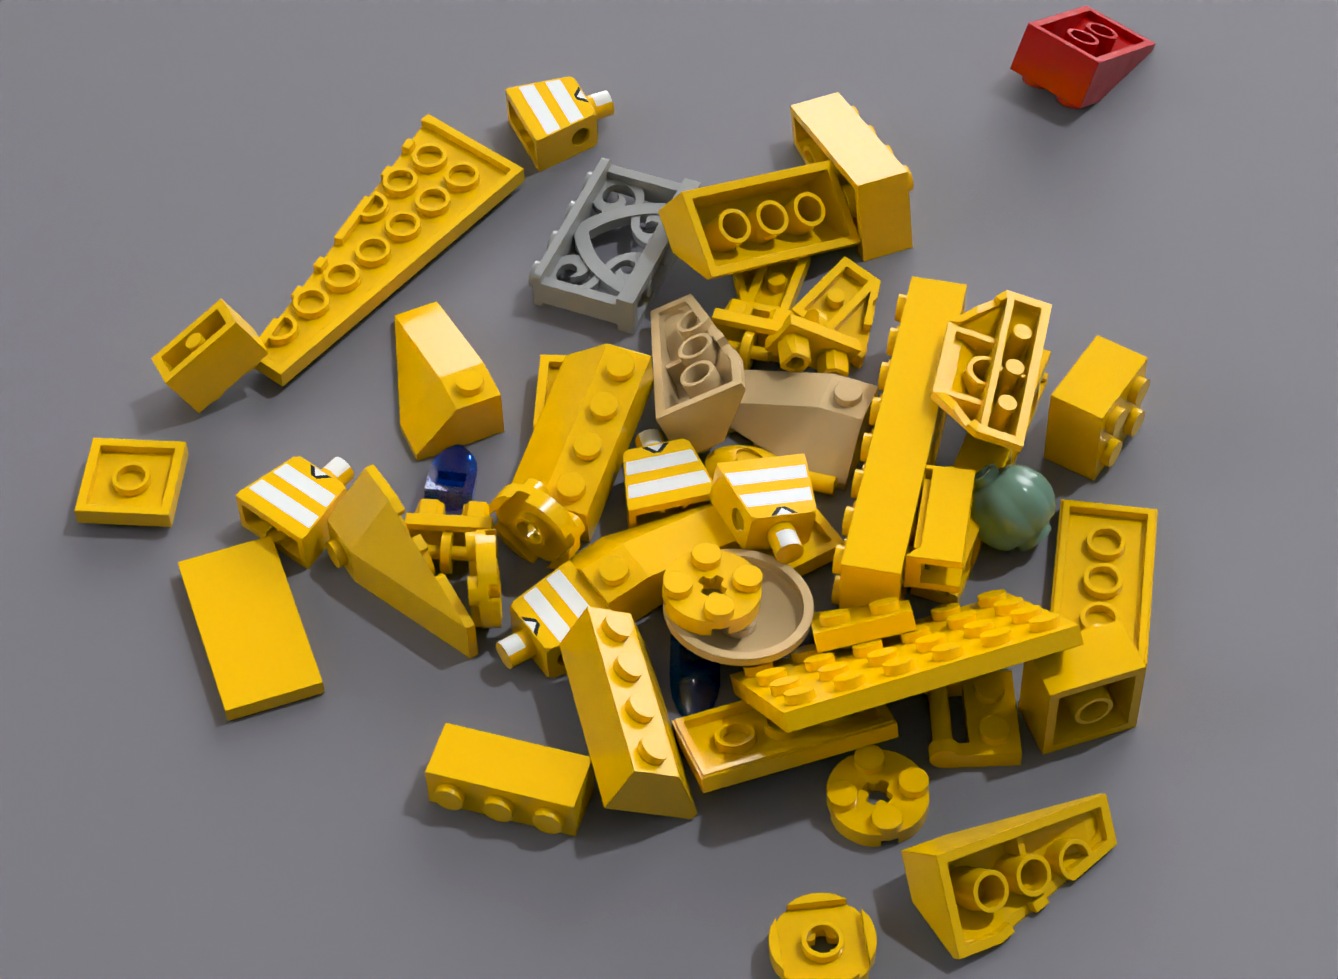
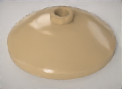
[663,549,814,666]

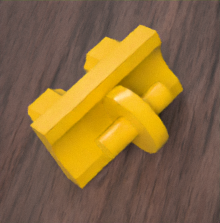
[712,298,794,370]
[765,309,861,377]
[405,499,494,574]

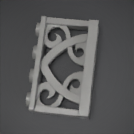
[529,158,701,335]

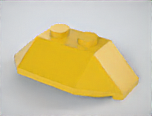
[930,290,1052,452]

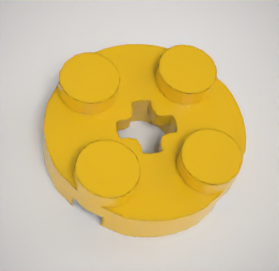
[489,478,585,569]
[465,529,502,629]
[662,542,762,636]
[826,745,929,847]
[769,893,877,979]

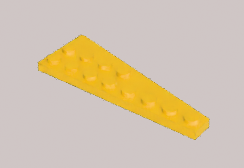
[254,114,525,387]

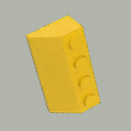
[658,160,861,280]
[511,343,654,543]
[559,606,698,819]

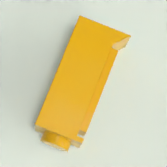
[904,465,975,593]

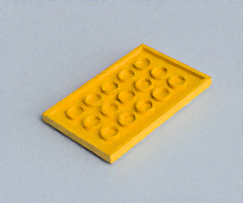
[730,589,1084,733]

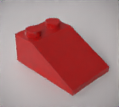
[1010,5,1156,109]

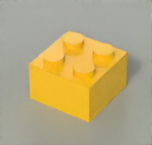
[1044,335,1150,481]
[1018,620,1146,755]

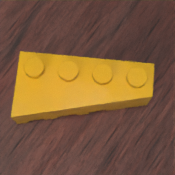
[790,92,914,262]

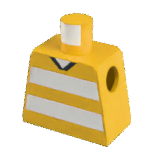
[505,76,614,172]
[623,429,713,529]
[709,453,816,564]
[235,456,355,569]
[496,560,611,678]

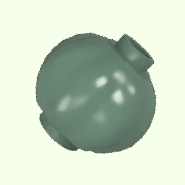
[971,463,1056,552]

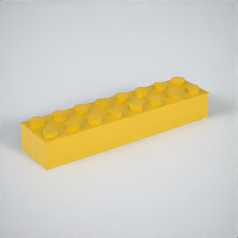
[831,276,967,609]

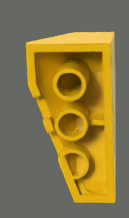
[394,301,504,461]
[325,464,478,658]
[570,503,741,622]
[901,793,1117,959]

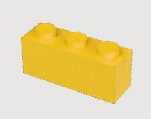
[425,723,595,836]

